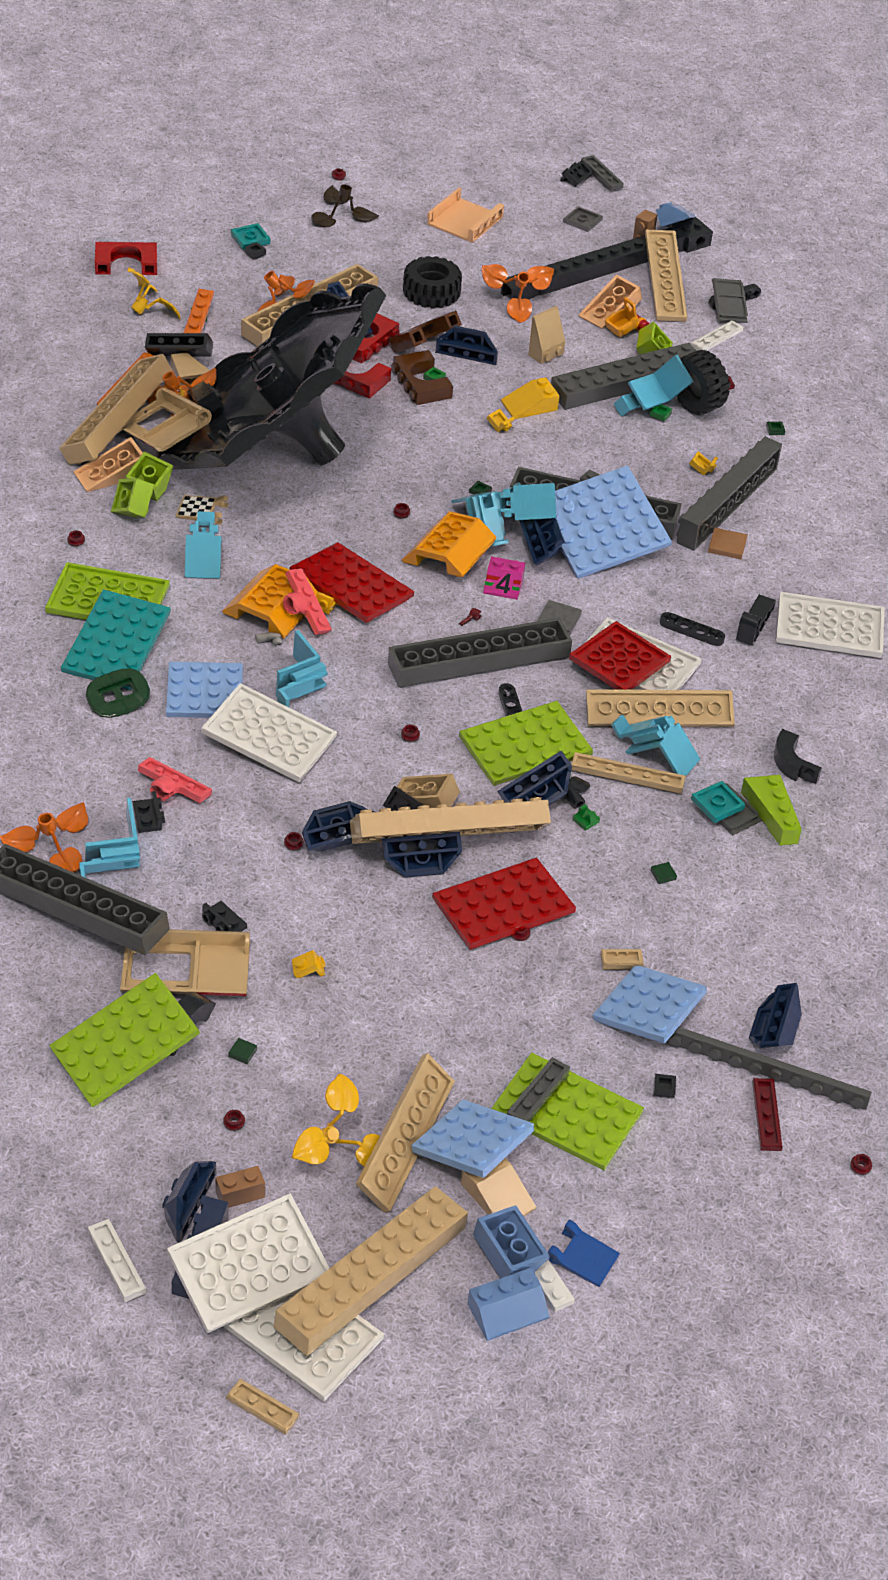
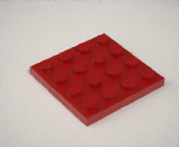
[569,621,671,690]

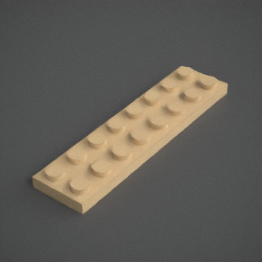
[645,230,687,322]
[586,689,735,727]
[356,1053,455,1213]

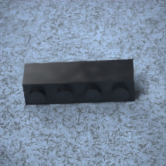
[145,333,213,357]
[187,381,222,412]

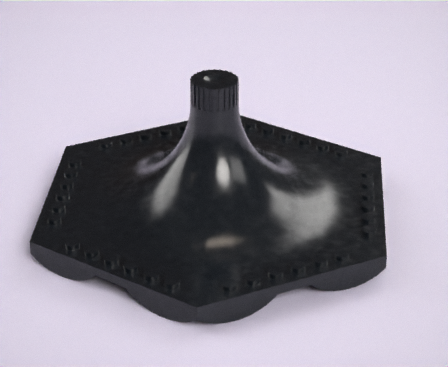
[157,283,386,470]

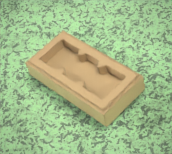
[600,949,644,969]

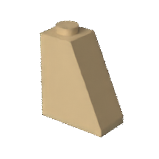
[171,353,210,388]

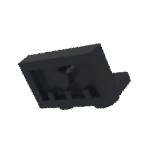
[560,160,593,187]
[383,786,424,811]
[132,791,165,833]
[202,901,247,932]

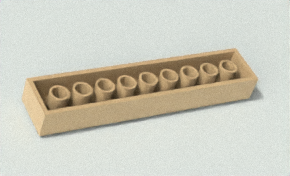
[241,264,378,347]
[59,354,172,465]
[350,797,551,844]
[274,1186,468,1356]

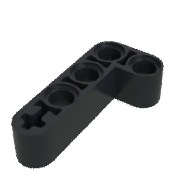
[736,594,776,645]

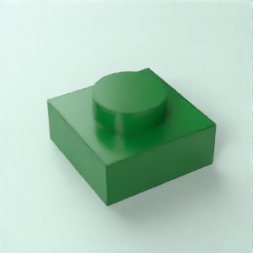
[423,367,446,380]
[650,404,672,421]

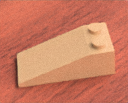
[578,274,642,329]
[73,437,143,492]

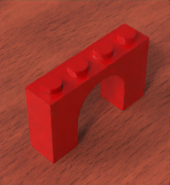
[95,242,157,275]
[353,313,400,364]
[334,362,392,399]

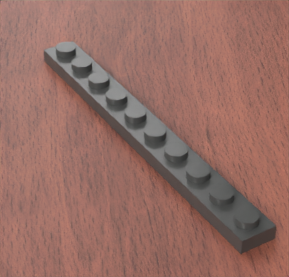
[667,1027,872,1110]

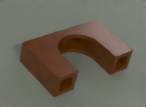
[389,310,462,353]
[391,350,453,405]

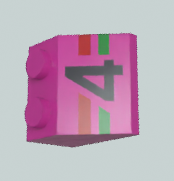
[483,556,525,600]

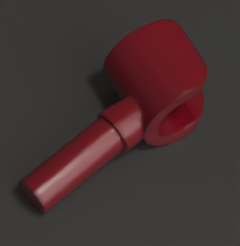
[459,608,482,626]

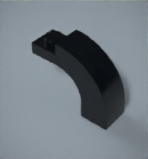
[774,729,822,784]
[170,993,216,1056]

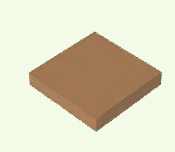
[708,528,748,559]

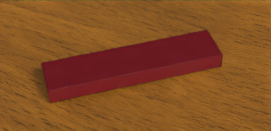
[752,1078,783,1151]

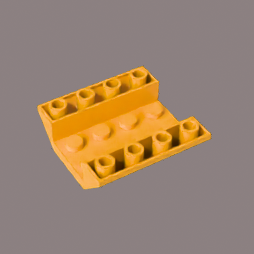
[402,511,496,577]
[222,564,318,639]

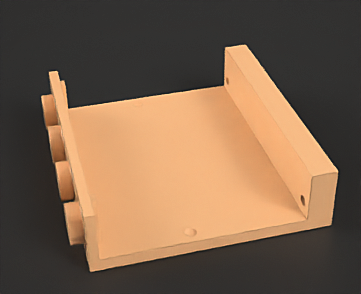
[427,187,504,243]

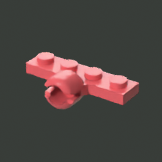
[283,569,332,635]
[138,757,212,803]

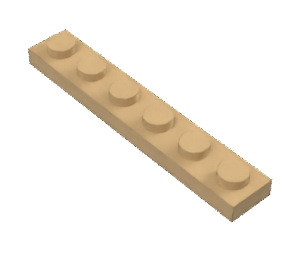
[572,752,686,794]

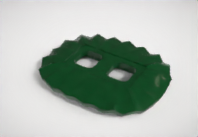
[86,668,150,718]

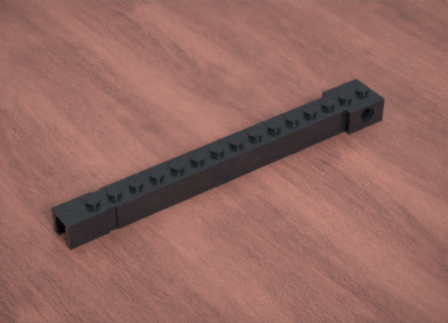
[501,217,713,299]

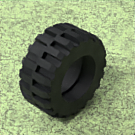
[403,256,462,309]
[677,350,730,415]

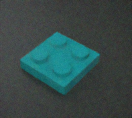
[231,223,271,250]
[691,781,745,823]

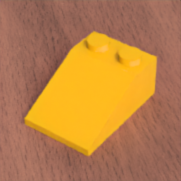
[501,377,559,419]

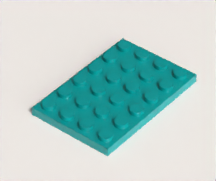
[61,589,171,690]

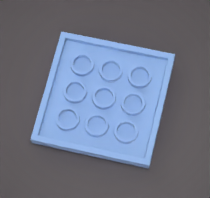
[166,662,243,718]
[593,966,707,1044]
[411,1099,534,1178]

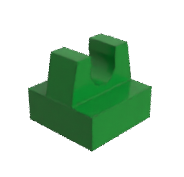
[572,804,600,831]

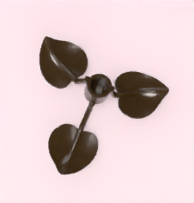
[311,184,379,227]

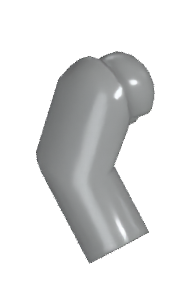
[255,632,282,645]

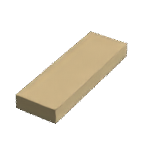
[226,1378,299,1435]

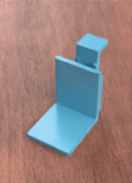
[614,355,693,416]
[498,483,557,520]
[451,491,509,547]
[185,512,223,578]
[276,630,328,707]
[611,715,700,776]
[79,798,140,878]

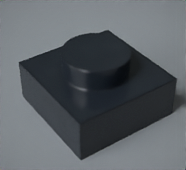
[245,242,266,259]
[653,1074,676,1098]

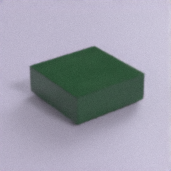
[766,421,786,435]
[469,481,492,495]
[650,862,677,884]
[228,1038,257,1064]

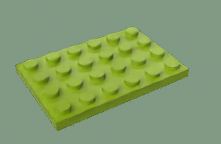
[45,562,170,620]
[459,701,593,786]
[49,973,200,1107]
[491,1052,644,1170]

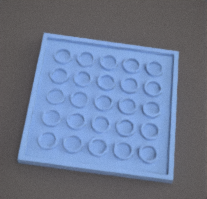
[555,465,672,578]

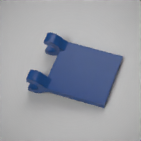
[548,1220,620,1287]

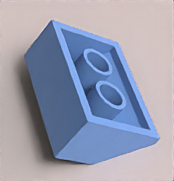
[656,203,695,227]
[473,1205,550,1278]
[467,1267,550,1341]

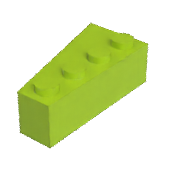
[741,774,802,846]

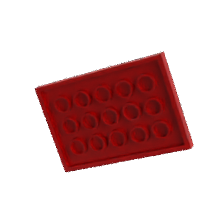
[289,542,415,623]
[432,857,576,950]

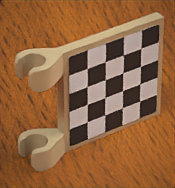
[176,495,229,525]

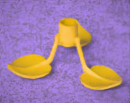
[127,267,181,320]
[292,1074,380,1167]

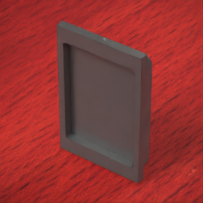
[712,278,748,323]
[718,783,762,836]

